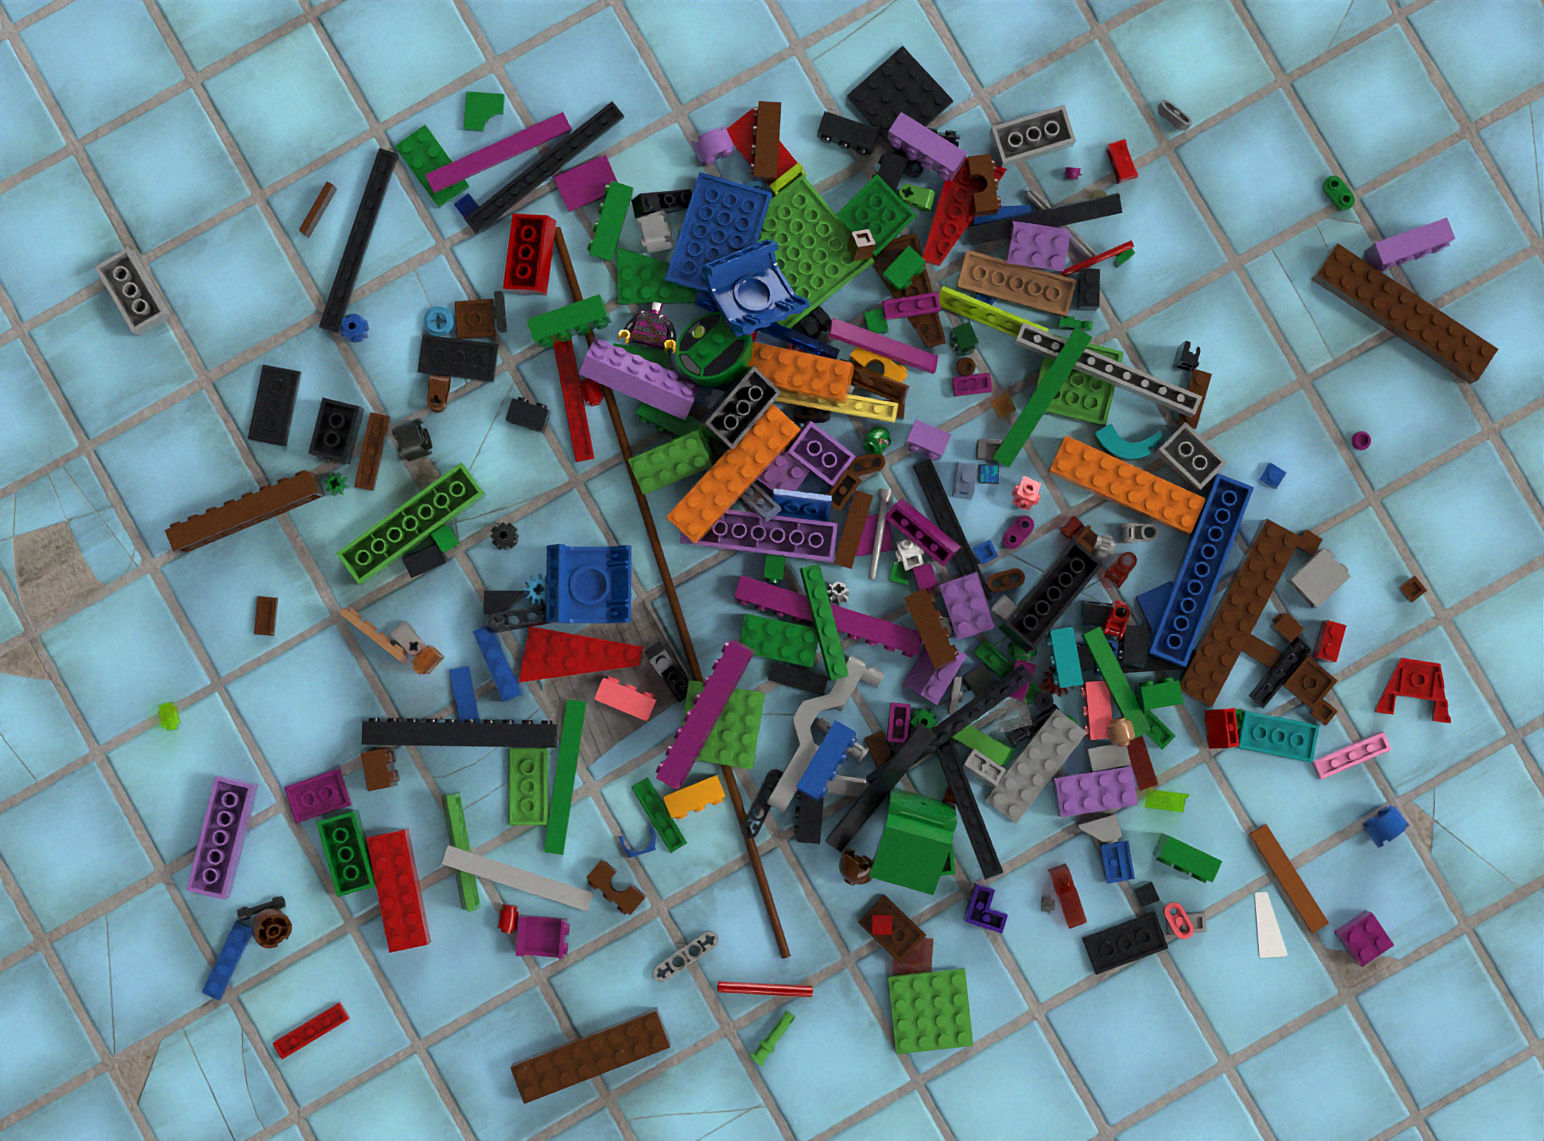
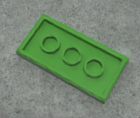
[509,748,548,826]

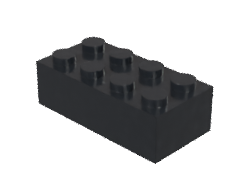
[697,366,781,450]

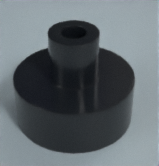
[1034,691,1054,710]

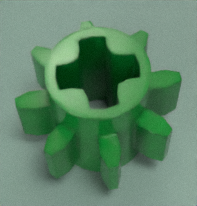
[324,472,349,496]

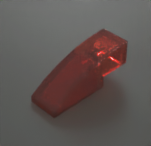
[1048,863,1087,929]

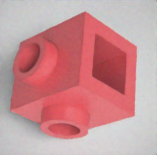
[1011,476,1041,510]

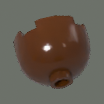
[839,849,873,886]
[251,908,292,949]

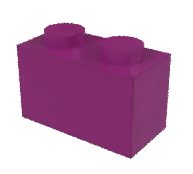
[887,702,911,743]

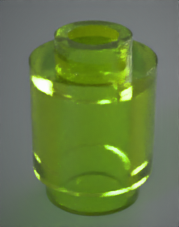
[157,702,181,731]

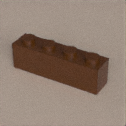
[750,101,781,182]
[904,588,959,670]

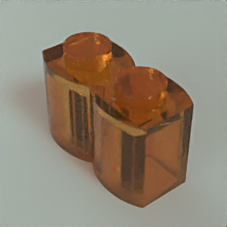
[412,644,445,675]

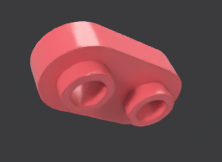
[1163,902,1194,939]

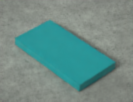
[1236,710,1320,763]

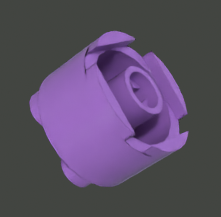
[691,126,735,166]

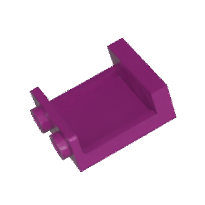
[515,915,570,959]

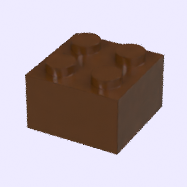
[361,747,400,792]

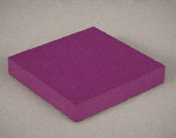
[856,512,894,557]

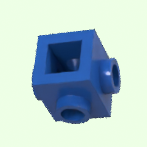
[340,314,369,343]

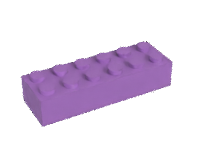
[579,338,700,420]
[186,775,259,900]

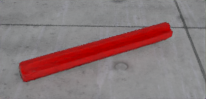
[717,981,813,997]

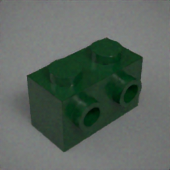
[949,321,979,357]

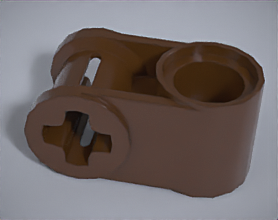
[427,375,451,413]

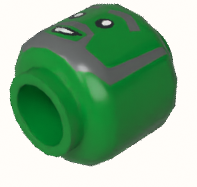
[1008,641,1037,661]

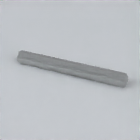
[1025,189,1097,259]

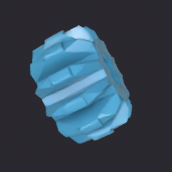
[523,573,546,606]

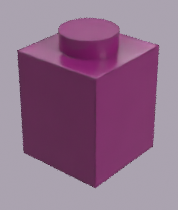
[912,563,938,592]

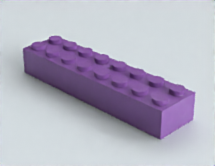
[679,510,838,563]

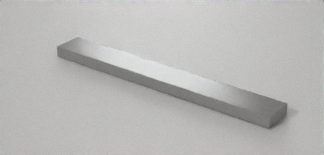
[440,845,593,911]

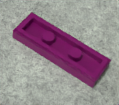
[881,292,941,321]

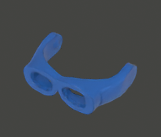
[619,827,656,858]

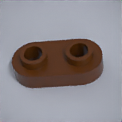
[847,453,885,477]
[987,568,1025,593]

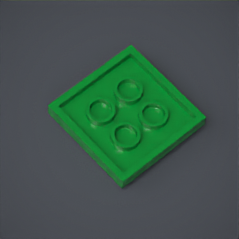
[836,174,917,256]

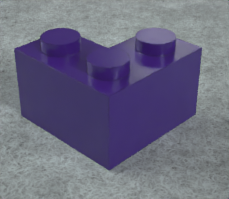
[963,882,1008,933]

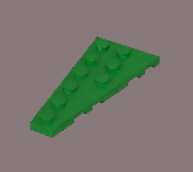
[617,247,715,305]

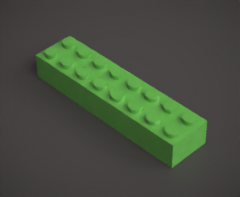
[336,462,487,585]

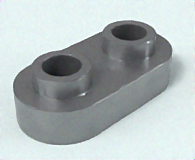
[1157,100,1192,131]

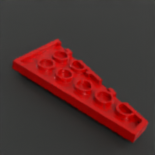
[922,157,1007,267]
[519,627,643,683]

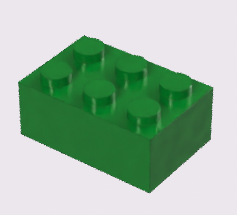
[1152,833,1222,884]

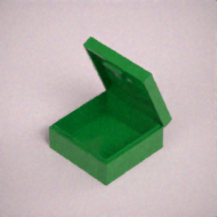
[869,787,957,895]

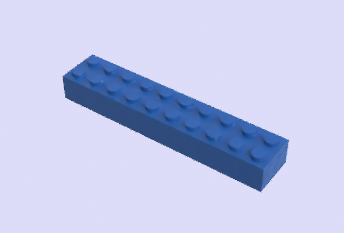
[1147,473,1254,667]

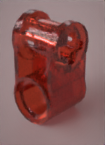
[1103,552,1137,588]

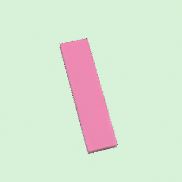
[1312,732,1392,780]

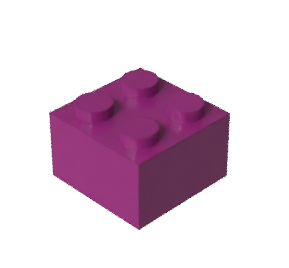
[1334,910,1394,967]

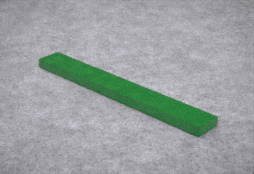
[993,327,1092,468]
[544,699,587,855]

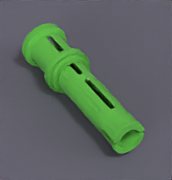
[749,1010,796,1067]

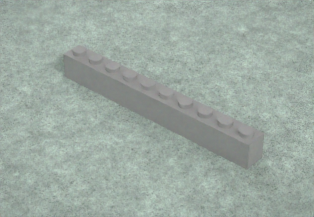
[1014,322,1202,417]

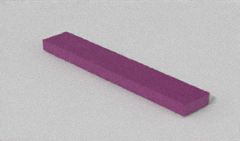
[828,318,938,374]

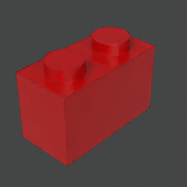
[1312,620,1347,663]
[1204,708,1239,749]

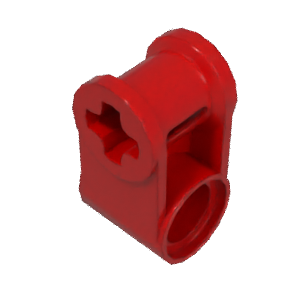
[1102,600,1130,640]

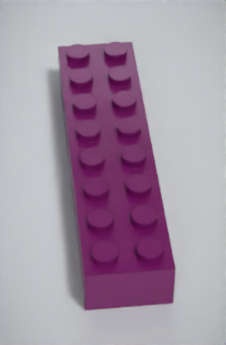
[655,639,756,789]

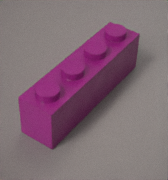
[884,498,961,567]

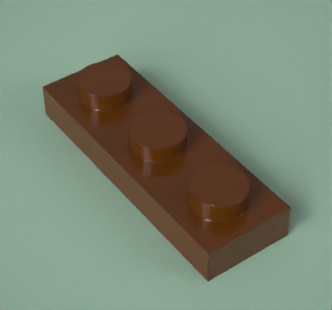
[1177,369,1212,429]

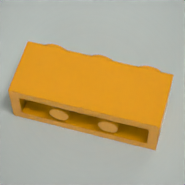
[663,774,726,820]

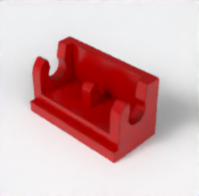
[1106,139,1138,184]

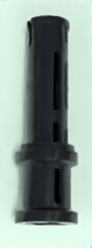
[1005,704,1061,748]

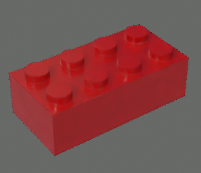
[503,213,556,296]

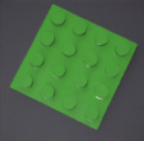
[1035,334,1124,426]
[681,680,766,770]
[888,968,973,1054]

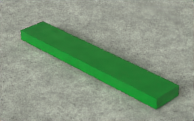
[1081,627,1151,739]

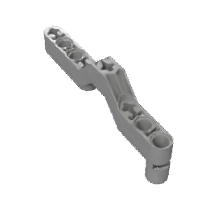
[767,654,885,813]

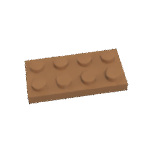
[339,607,409,664]

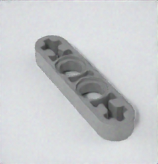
[653,930,718,982]

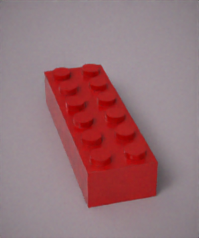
[366,828,431,953]

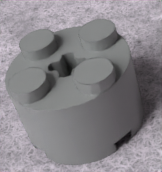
[637,210,673,253]

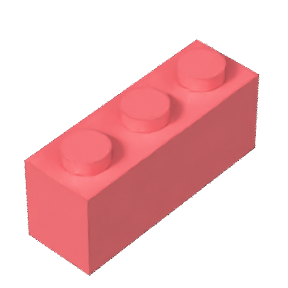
[594,676,657,722]
[1080,680,1112,740]

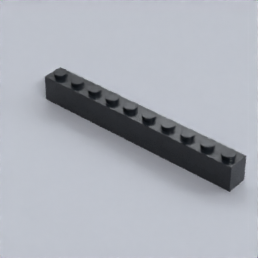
[361,718,558,748]

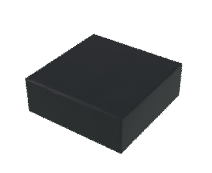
[1134,882,1160,907]

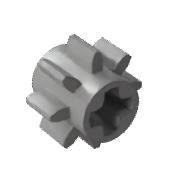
[1093,534,1116,558]
[827,581,850,606]

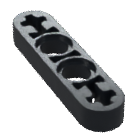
[486,605,550,633]
[740,769,783,839]

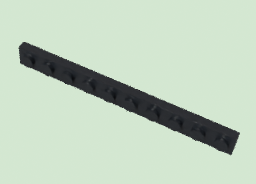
[464,101,625,235]
[319,148,398,334]
[866,664,1033,784]

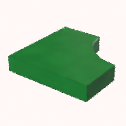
[463,91,505,132]

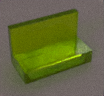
[1145,788,1189,812]

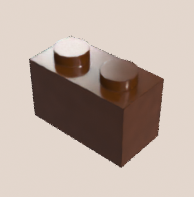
[828,469,862,512]

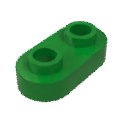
[1322,175,1355,211]

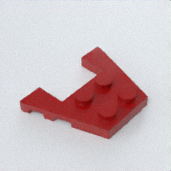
[1374,658,1451,724]

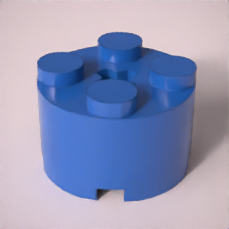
[1362,805,1410,848]

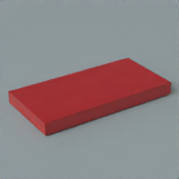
[727,108,798,190]

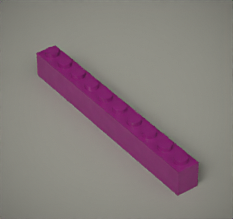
[734,575,922,658]

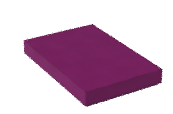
[554,155,618,213]
[284,768,352,824]

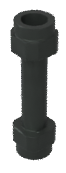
[237,896,286,921]

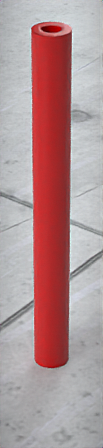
[1061,240,1135,277]

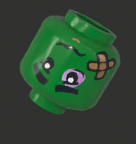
[863,426,892,455]

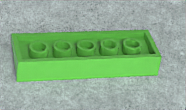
[441,792,481,912]

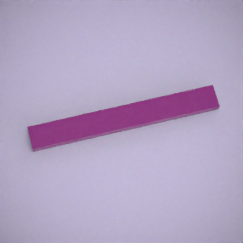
[425,112,572,193]

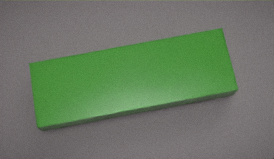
[953,725,1011,766]

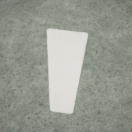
[1255,892,1288,958]

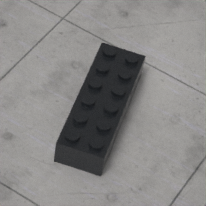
[998,539,1103,653]

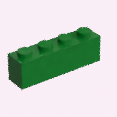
[587,180,634,263]
[636,402,711,443]

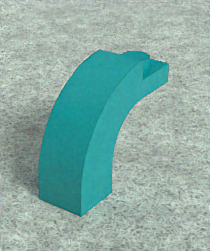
[1092,423,1164,461]

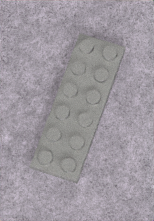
[985,708,1087,823]

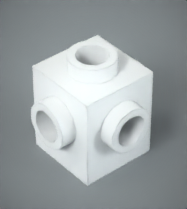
[895,539,924,571]

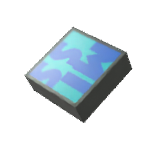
[979,464,999,484]

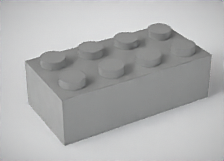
[989,105,1076,168]
[95,248,172,336]

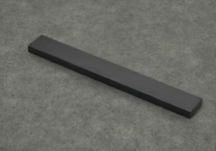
[968,193,1123,246]
[913,459,993,601]
[825,722,936,852]
[935,738,1004,880]

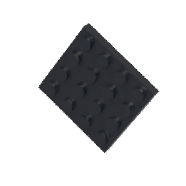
[847,46,954,151]

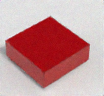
[872,915,892,935]

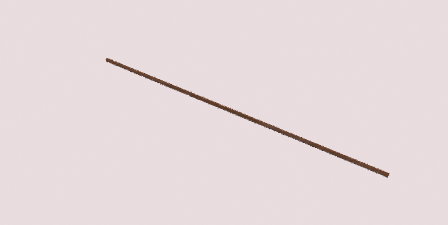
[554,227,791,959]

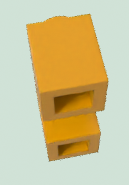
[849,347,908,383]

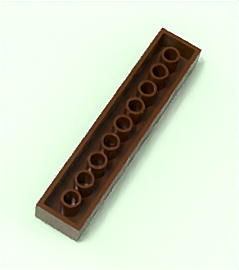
[1311,243,1498,384]
[1178,519,1301,707]

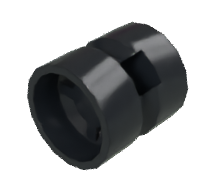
[798,306,831,342]

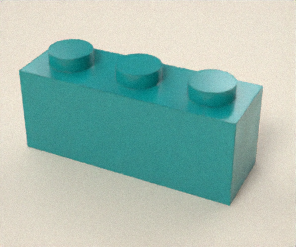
[1045,627,1083,688]

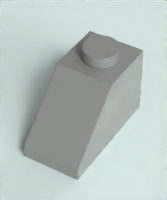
[1076,813,1122,844]

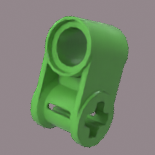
[897,184,935,212]

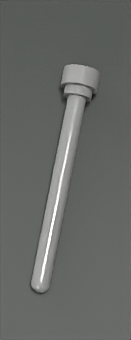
[868,488,894,581]

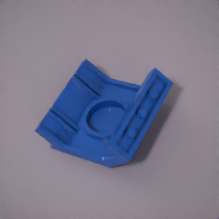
[702,239,810,337]
[546,544,632,624]

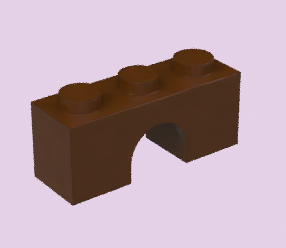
[966,154,1001,217]
[586,858,646,915]

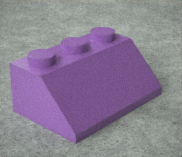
[902,648,967,705]

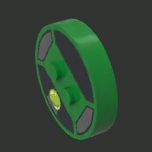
[676,312,753,387]

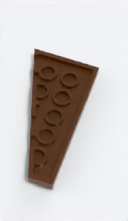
[871,233,946,349]

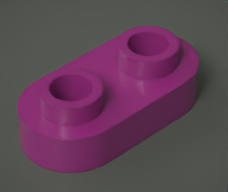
[1002,515,1034,549]

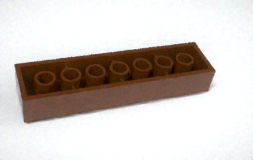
[165,470,326,554]
[510,1007,671,1104]

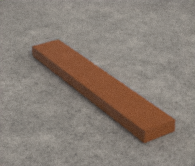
[1249,824,1329,933]

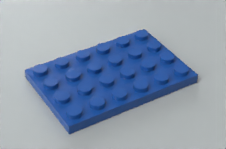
[665,172,773,294]

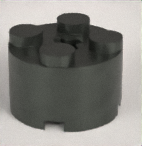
[392,418,433,462]

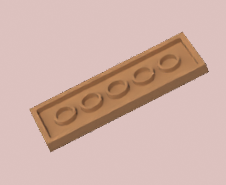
[956,250,1077,317]

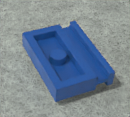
[1100,840,1135,884]

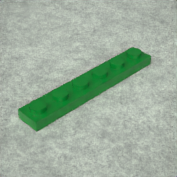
[800,564,849,681]

